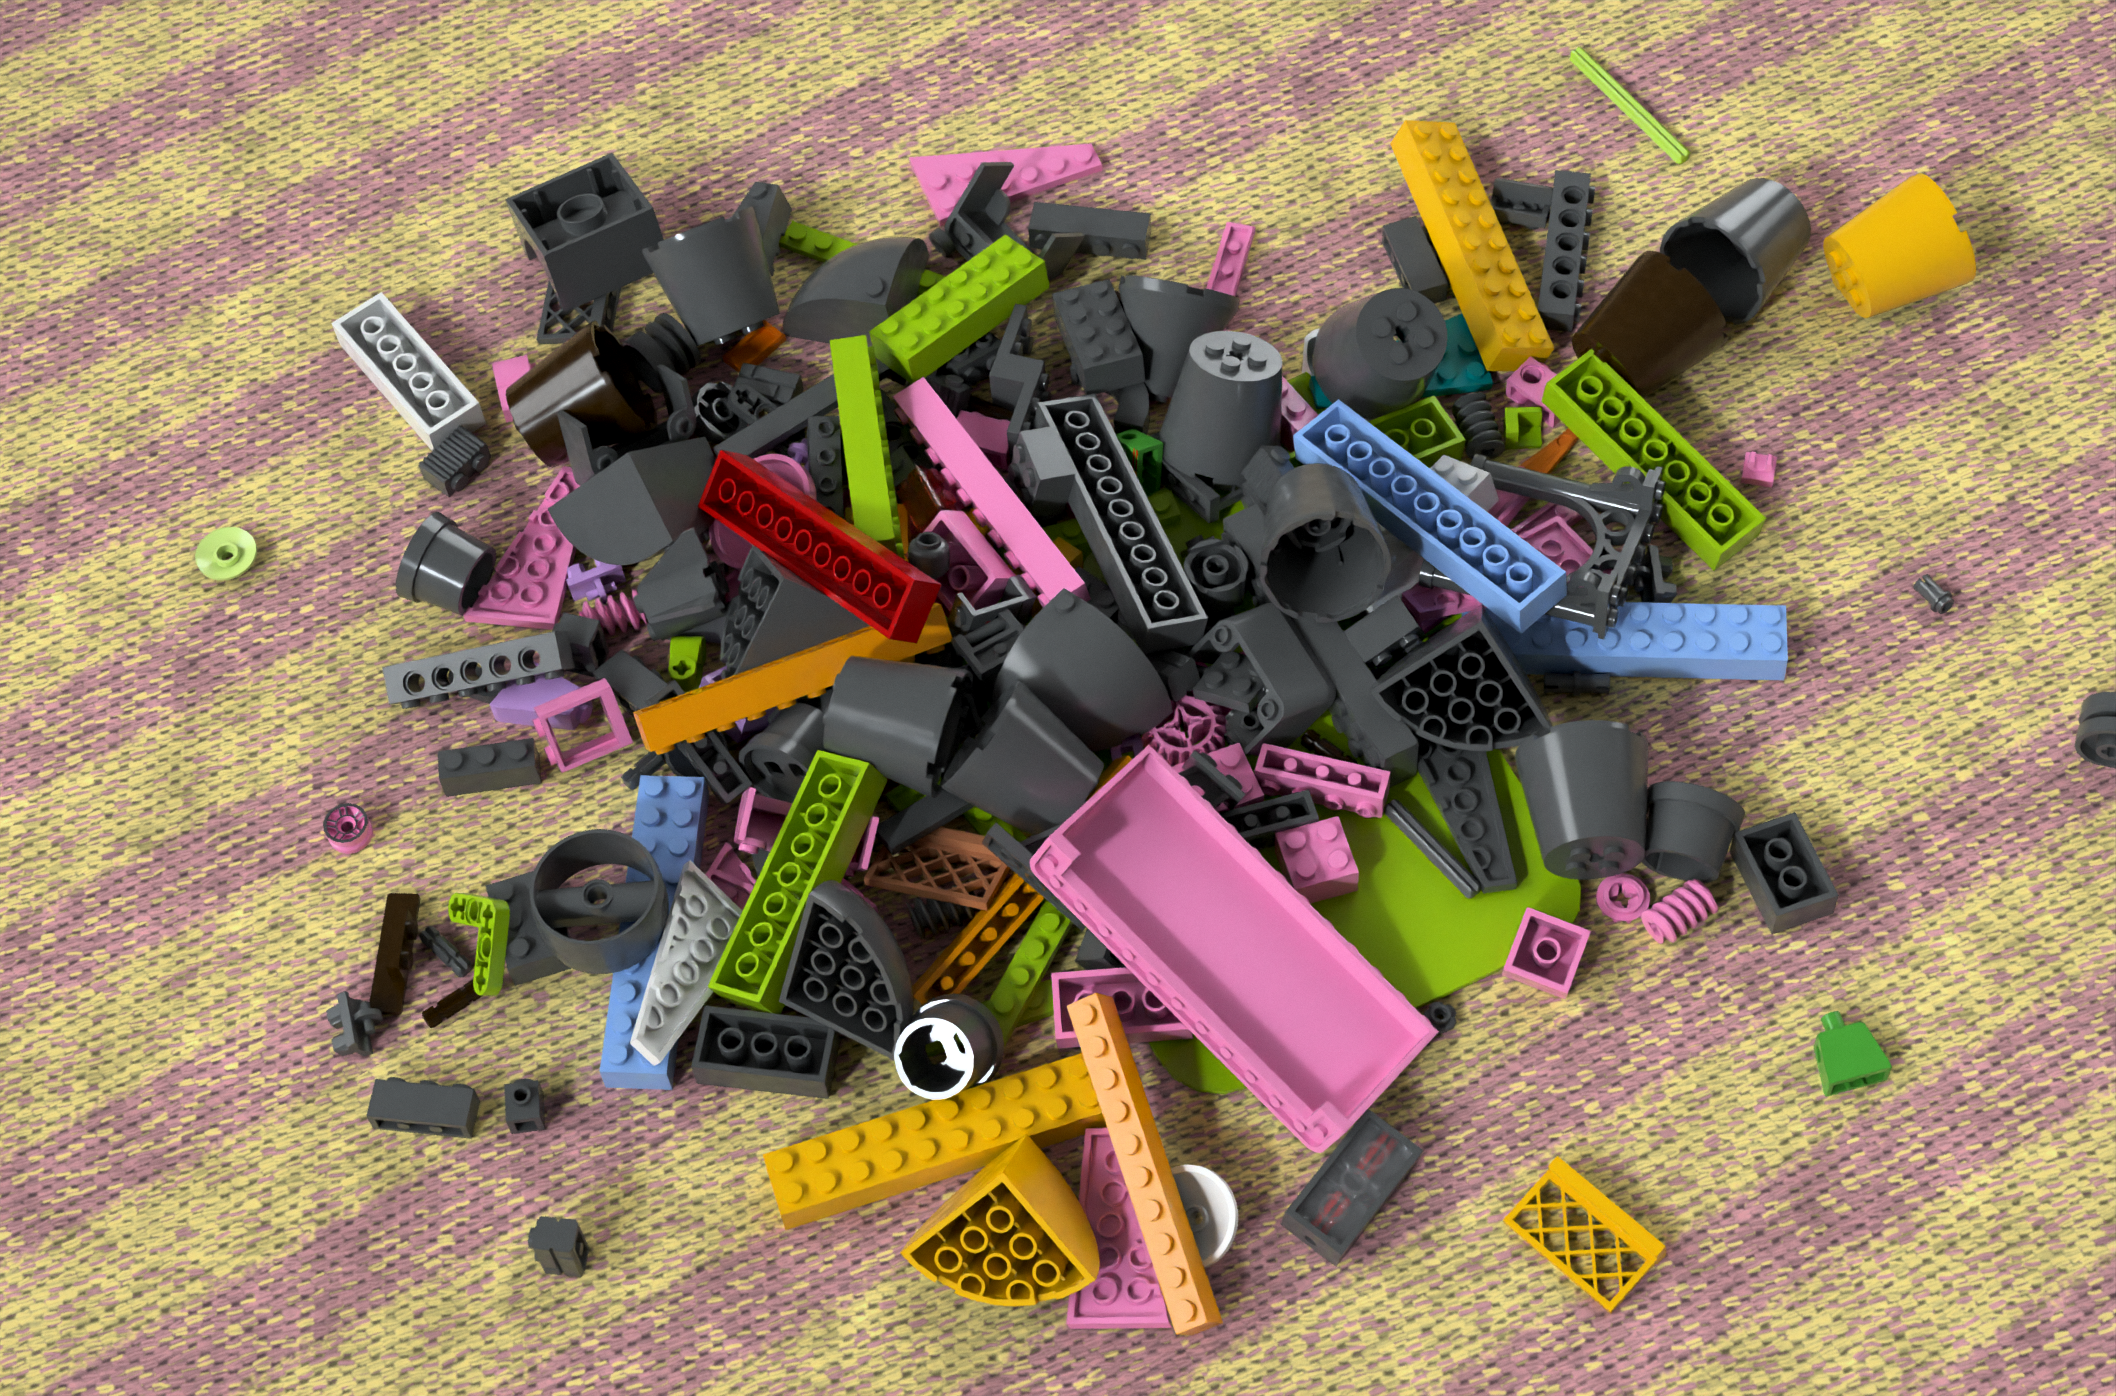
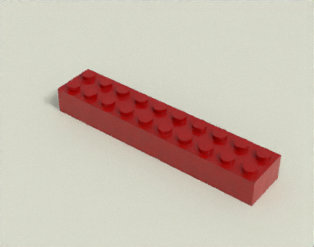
[698,450,942,644]

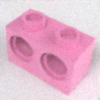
[1505,356,1561,428]

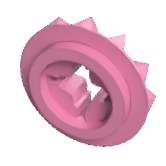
[1596,873,1650,924]

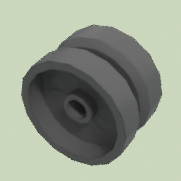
[2074,692,2116,768]

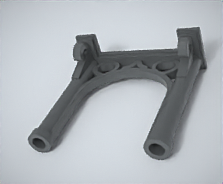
[1419,454,1666,639]

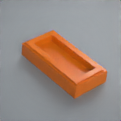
[722,320,786,373]

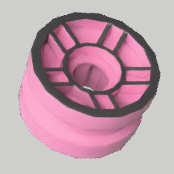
[323,803,373,854]

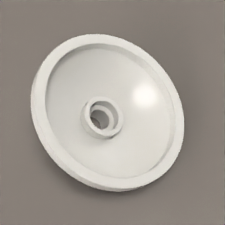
[1171,1165,1238,1268]

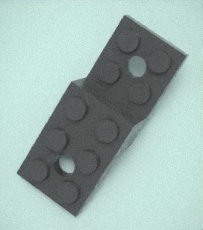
[989,304,1051,464]

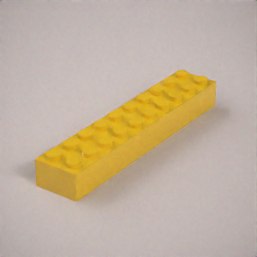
[1390,120,1555,371]
[762,1053,1107,1230]

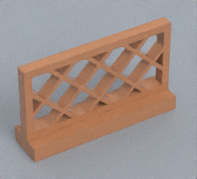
[864,827,1014,911]

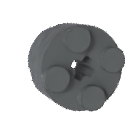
[1183,539,1248,615]

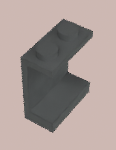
[946,574,1036,659]

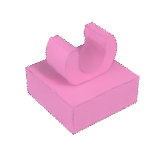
[1741,452,1777,488]

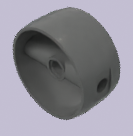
[529,829,669,974]

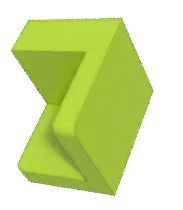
[1503,407,1542,449]

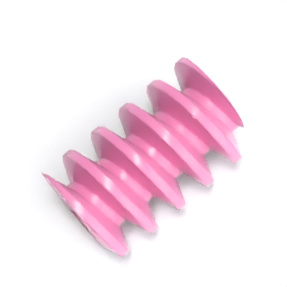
[579,589,647,636]
[1641,879,1718,944]

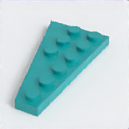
[1309,313,1493,409]

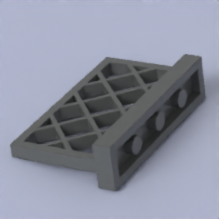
[536,281,621,344]
[1142,431,1244,524]

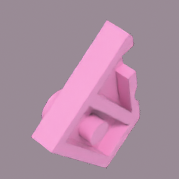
[705,843,757,911]

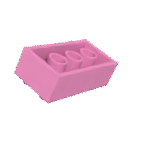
[1051,967,1193,1049]

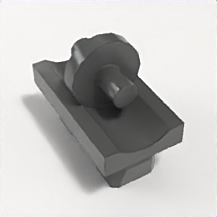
[1631,545,1677,603]
[326,991,383,1057]

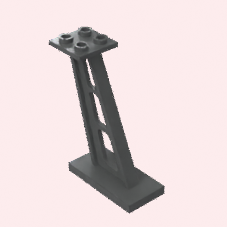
[982,750,1245,931]

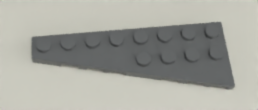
[1370,666,1517,893]

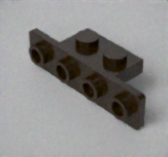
[370,893,421,1015]

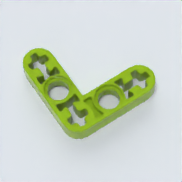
[448,893,510,996]

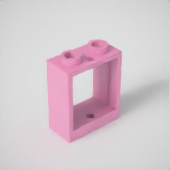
[532,678,633,773]

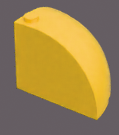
[900,1134,1100,1306]

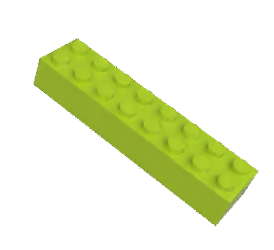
[829,335,905,560]
[1541,349,1766,571]
[708,750,888,1014]

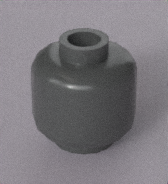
[908,532,950,580]

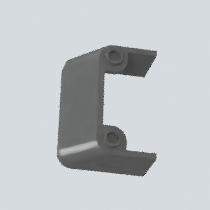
[944,162,1085,282]
[557,364,697,486]
[1185,603,1336,756]

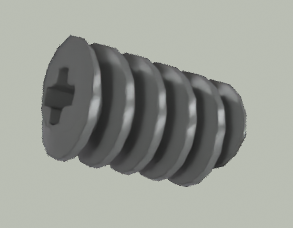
[1452,392,1505,460]
[906,880,980,940]

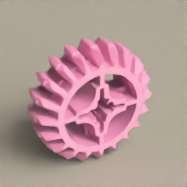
[1141,691,1227,767]

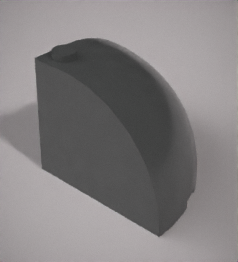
[783,237,929,347]
[548,437,716,565]
[720,545,870,679]
[990,588,1173,752]
[1370,605,1552,751]
[779,880,914,1061]

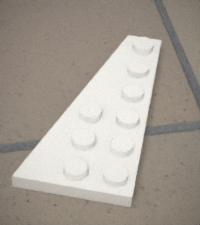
[630,860,742,1066]

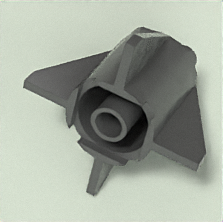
[634,528,730,643]

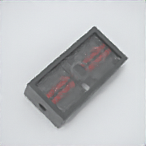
[1280,1109,1424,1266]

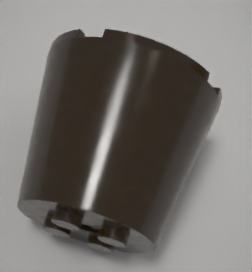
[1572,251,1728,398]
[506,321,658,467]

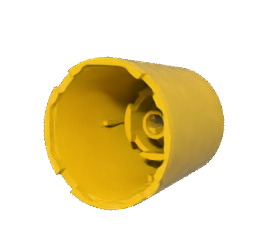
[1823,173,1976,318]

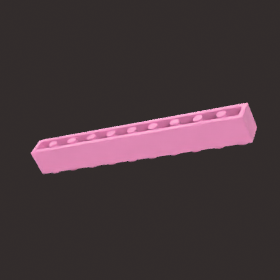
[893,377,1091,607]

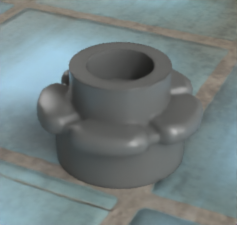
[1424,1002,1456,1033]

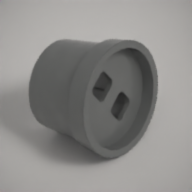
[396,512,496,616]
[739,703,833,803]
[1641,781,1745,883]
[894,994,1004,1099]

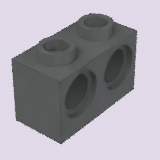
[552,612,609,677]

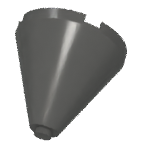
[1119,275,1240,403]

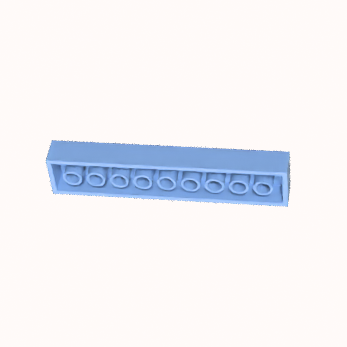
[1293,399,1567,634]
[1462,602,1788,681]
[599,775,709,1090]

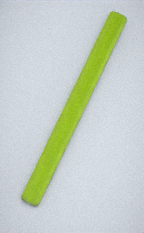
[1570,47,1690,165]

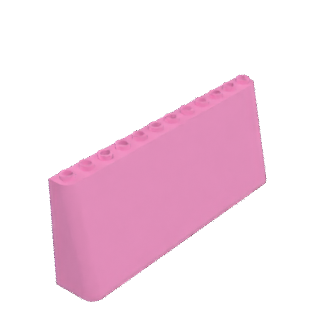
[1030,745,1439,1153]

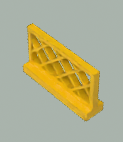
[1503,1156,1666,1314]

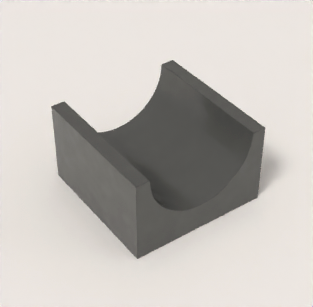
[505,153,664,312]

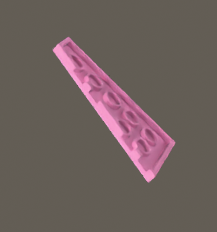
[463,466,579,630]
[1402,515,1612,621]

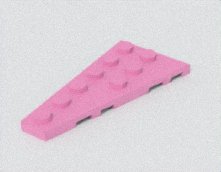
[909,144,1102,226]
[1066,1128,1172,1329]

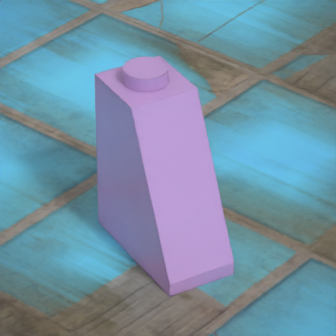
[489,661,593,730]

